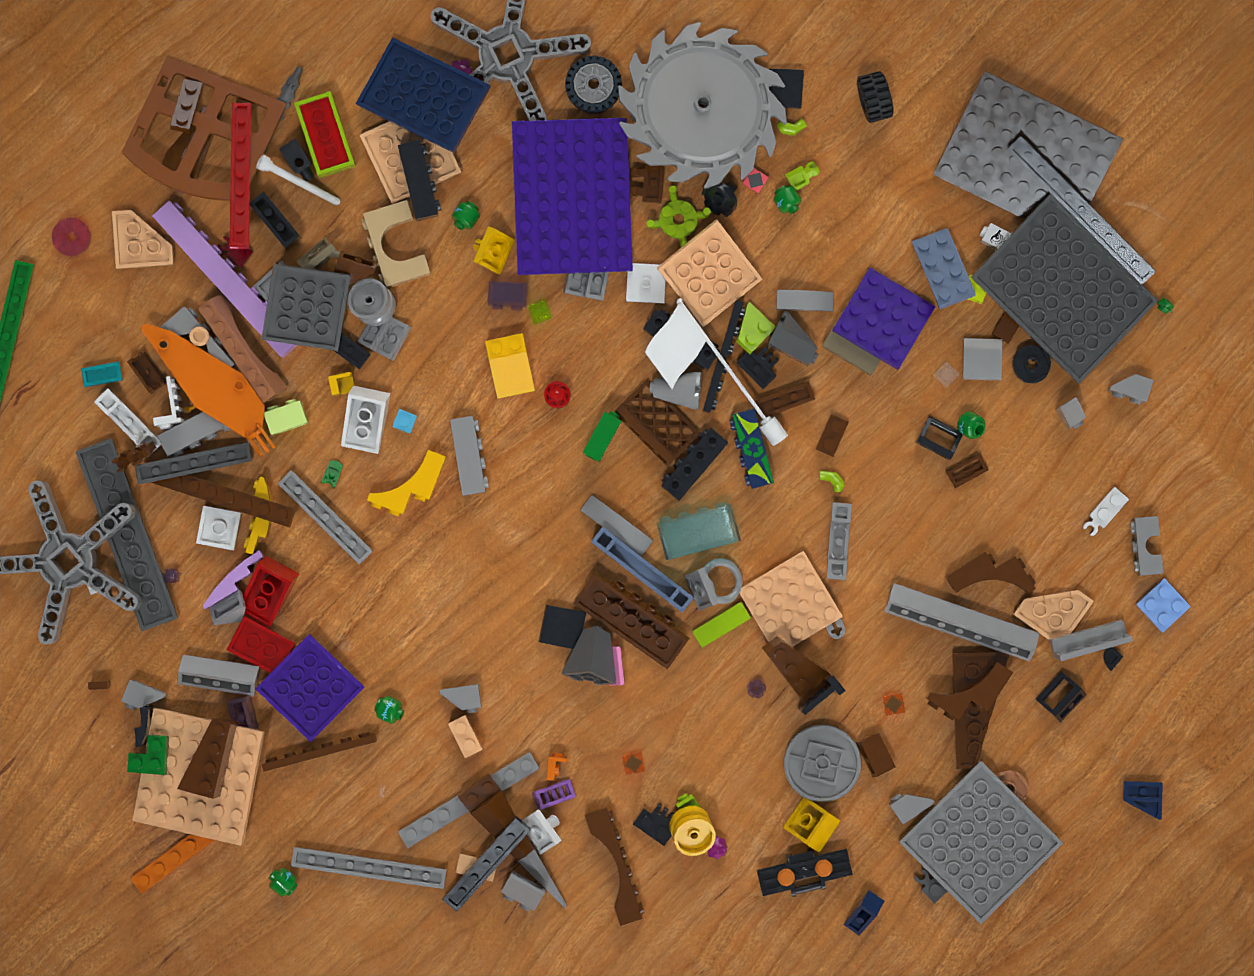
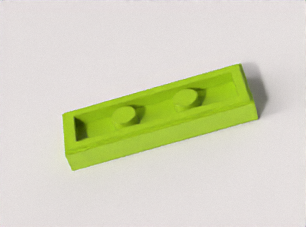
[692,602,751,648]

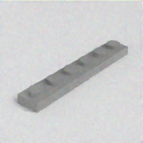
[278,470,373,565]

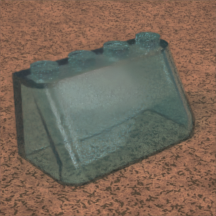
[656,501,741,561]

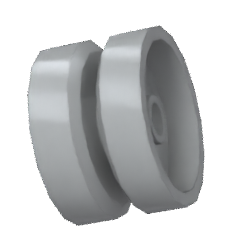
[347,278,396,326]

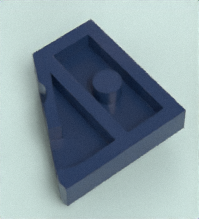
[1123,781,1163,820]

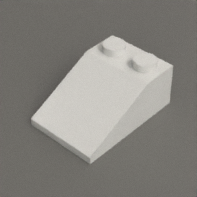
[341,385,391,454]

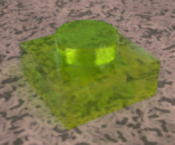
[528,300,552,325]

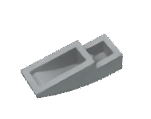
[776,290,834,312]

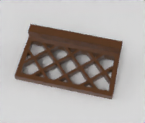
[614,380,701,467]

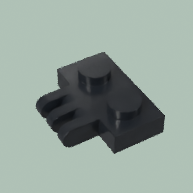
[736,347,779,389]
[633,803,674,846]

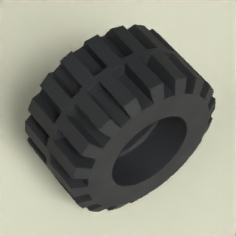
[857,71,894,123]

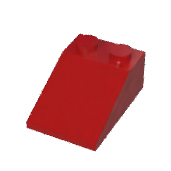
[243,555,299,628]

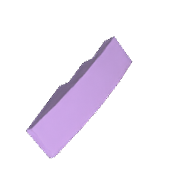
[203,550,265,609]

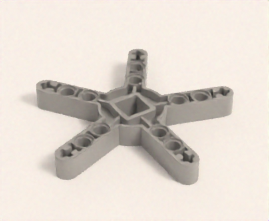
[431,0,591,121]
[0,481,142,644]

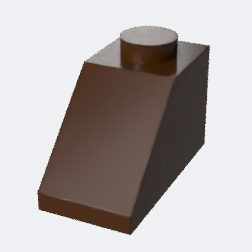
[334,251,378,284]

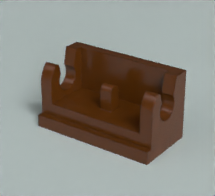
[127,352,167,394]
[856,733,896,777]

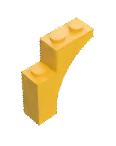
[367,450,447,516]

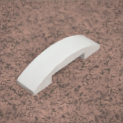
[94,389,161,457]

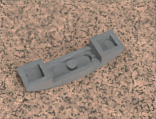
[581,495,653,556]
[827,502,852,580]

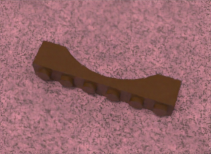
[585,807,645,926]

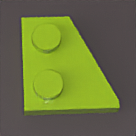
[736,302,776,354]

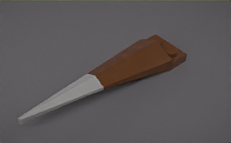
[458,773,567,908]

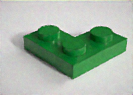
[127,735,169,775]

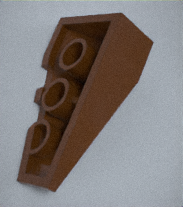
[162,107,222,179]

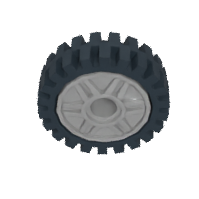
[565,55,622,114]

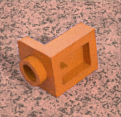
[547,753,568,781]

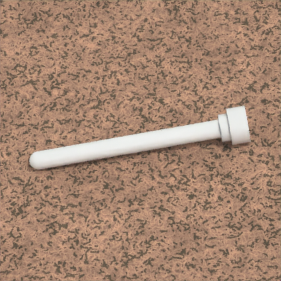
[256,154,340,205]

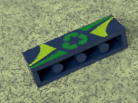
[729,409,774,489]

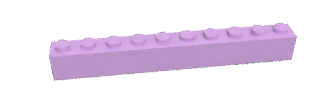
[153,201,298,358]

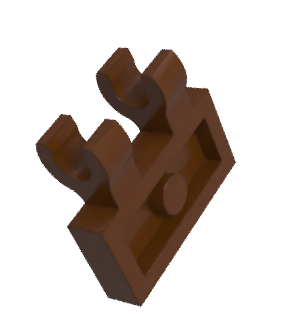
[630,163,664,204]
[112,441,156,473]

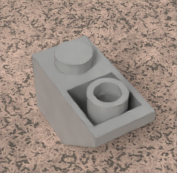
[1108,374,1154,405]

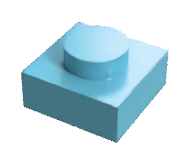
[392,409,417,434]

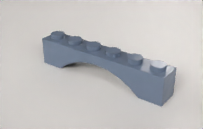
[591,527,694,613]

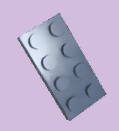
[912,228,976,309]

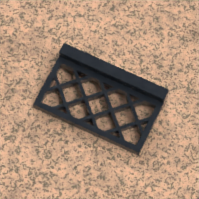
[798,674,846,715]

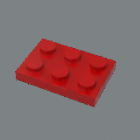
[226,616,296,673]

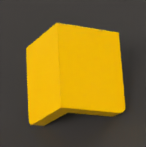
[328,372,355,396]

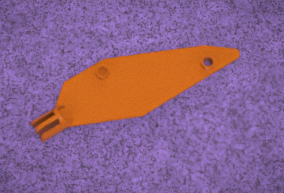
[142,324,276,458]

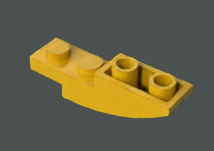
[244,477,271,555]

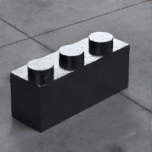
[250,191,302,250]

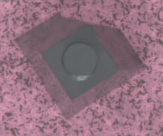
[767,311,818,366]
[562,626,616,685]

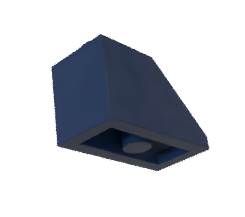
[844,890,885,936]

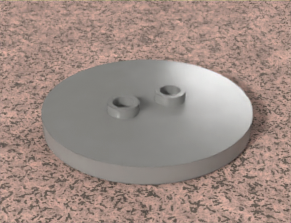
[784,725,861,802]

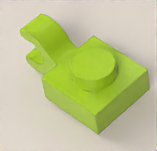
[785,161,820,191]

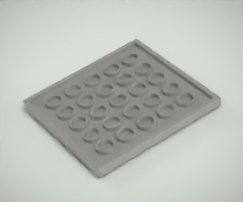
[899,760,1063,924]

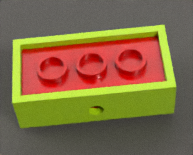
[294,91,356,178]

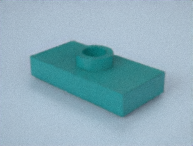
[81,361,123,388]

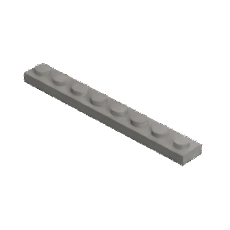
[398,752,540,848]
[291,847,447,889]

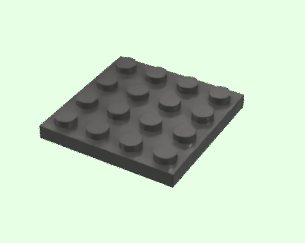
[261,263,351,351]

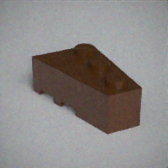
[762,636,830,697]

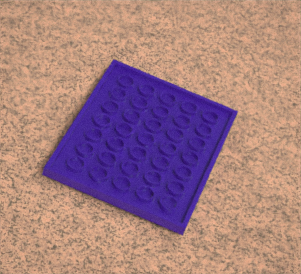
[512,118,633,275]

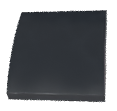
[769,69,804,109]
[538,605,586,649]
[134,706,153,747]

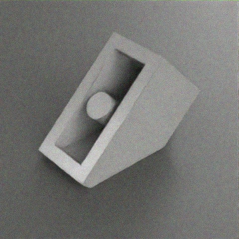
[1055,397,1086,429]
[121,679,168,710]
[440,684,482,713]
[889,793,935,824]

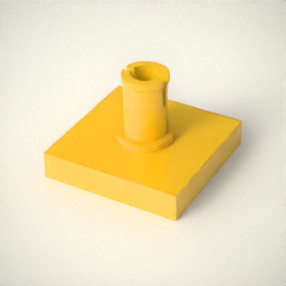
[473,226,515,275]

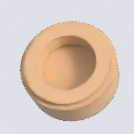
[189,327,210,346]

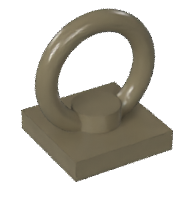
[297,237,350,284]

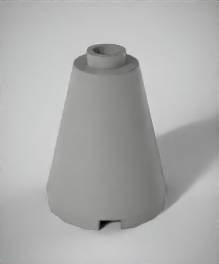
[650,371,702,410]

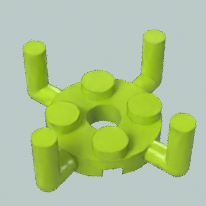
[647,186,711,247]

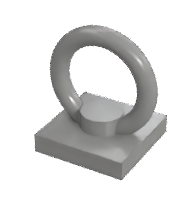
[684,558,743,611]

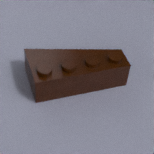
[177,717,238,799]

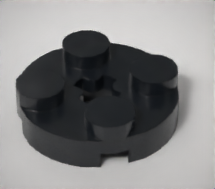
[1012,345,1051,384]

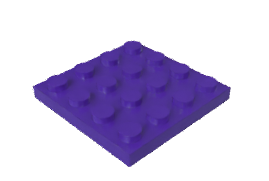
[832,268,936,370]
[255,633,364,742]

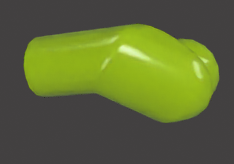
[777,118,807,136]
[819,470,845,492]

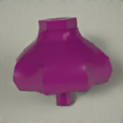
[708,836,728,860]

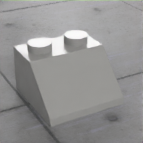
[501,871,546,911]

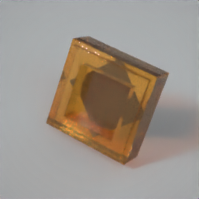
[883,693,905,716]
[622,752,645,775]

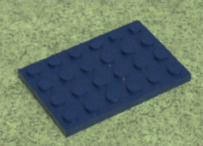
[356,38,491,153]

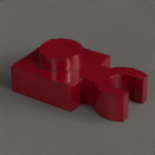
[217,236,253,268]

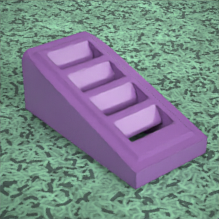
[532,779,576,810]

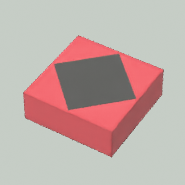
[742,168,769,194]

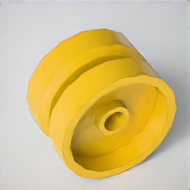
[669,806,716,856]

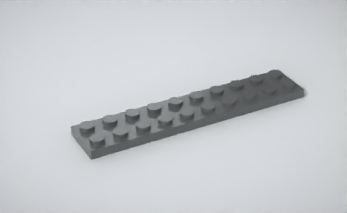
[76,438,179,631]

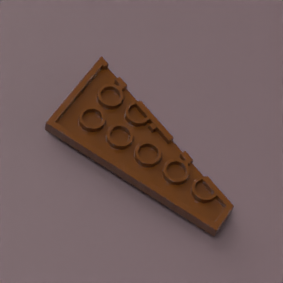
[952,652,1009,769]

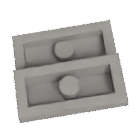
[563,272,609,301]
[358,317,412,361]
[963,338,1002,381]

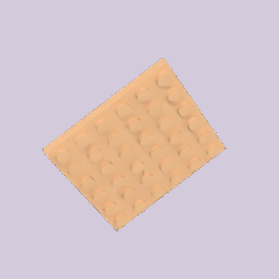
[132,708,265,846]

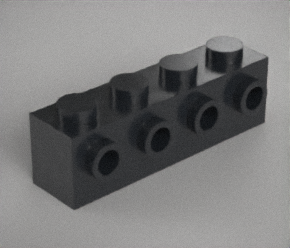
[398,140,442,222]
[643,309,720,371]
[661,428,729,501]

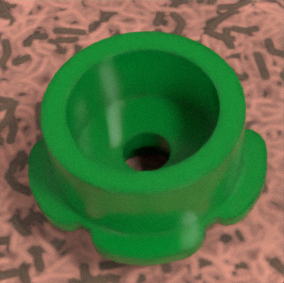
[1157,297,1175,314]

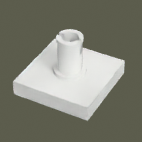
[522,809,562,855]

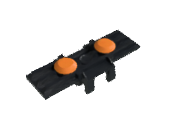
[757,848,853,897]

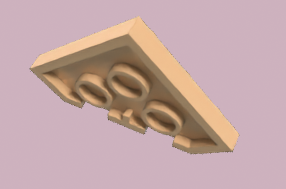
[112,210,174,269]
[1013,590,1094,641]

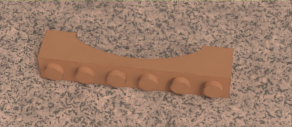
[198,294,287,403]

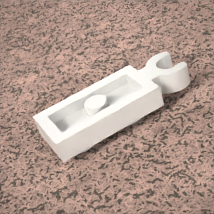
[1082,487,1129,536]

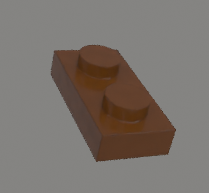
[816,414,849,457]

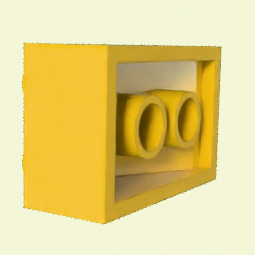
[485,333,535,399]

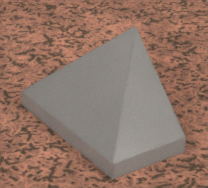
[209,590,246,625]

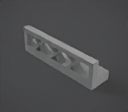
[1049,620,1133,661]

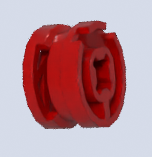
[544,381,571,409]

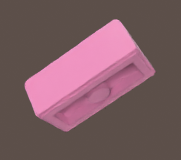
[610,646,624,686]

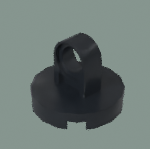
[701,180,738,217]

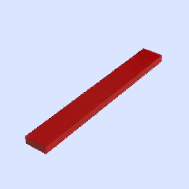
[229,103,251,249]

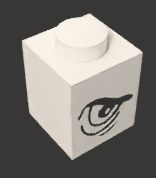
[979,223,1011,250]

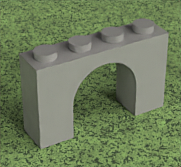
[160,306,237,368]

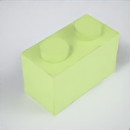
[264,399,309,436]

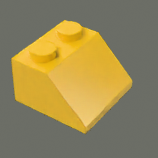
[783,797,840,853]

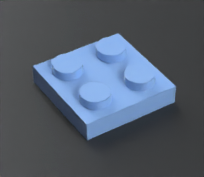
[1135,578,1191,633]

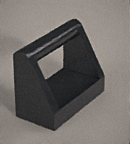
[915,416,963,460]
[1035,671,1086,723]

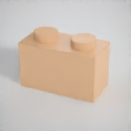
[448,715,483,758]

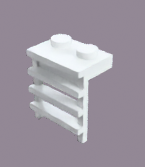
[153,376,186,430]

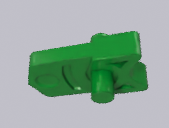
[321,460,343,489]

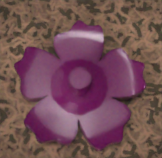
[452,59,473,75]

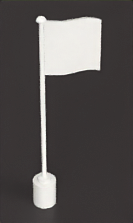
[645,298,788,446]

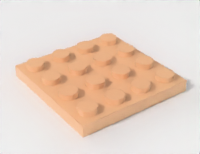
[360,122,462,204]
[657,220,762,327]
[740,551,843,646]

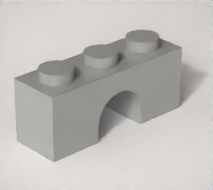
[1130,516,1163,576]

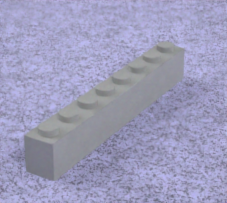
[884,583,1039,662]

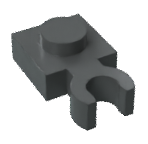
[914,869,947,904]

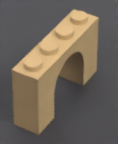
[361,200,431,288]

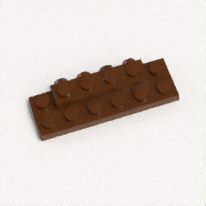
[573,572,690,670]

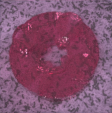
[52,218,91,257]

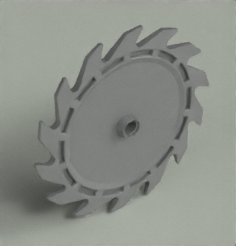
[618,22,787,189]

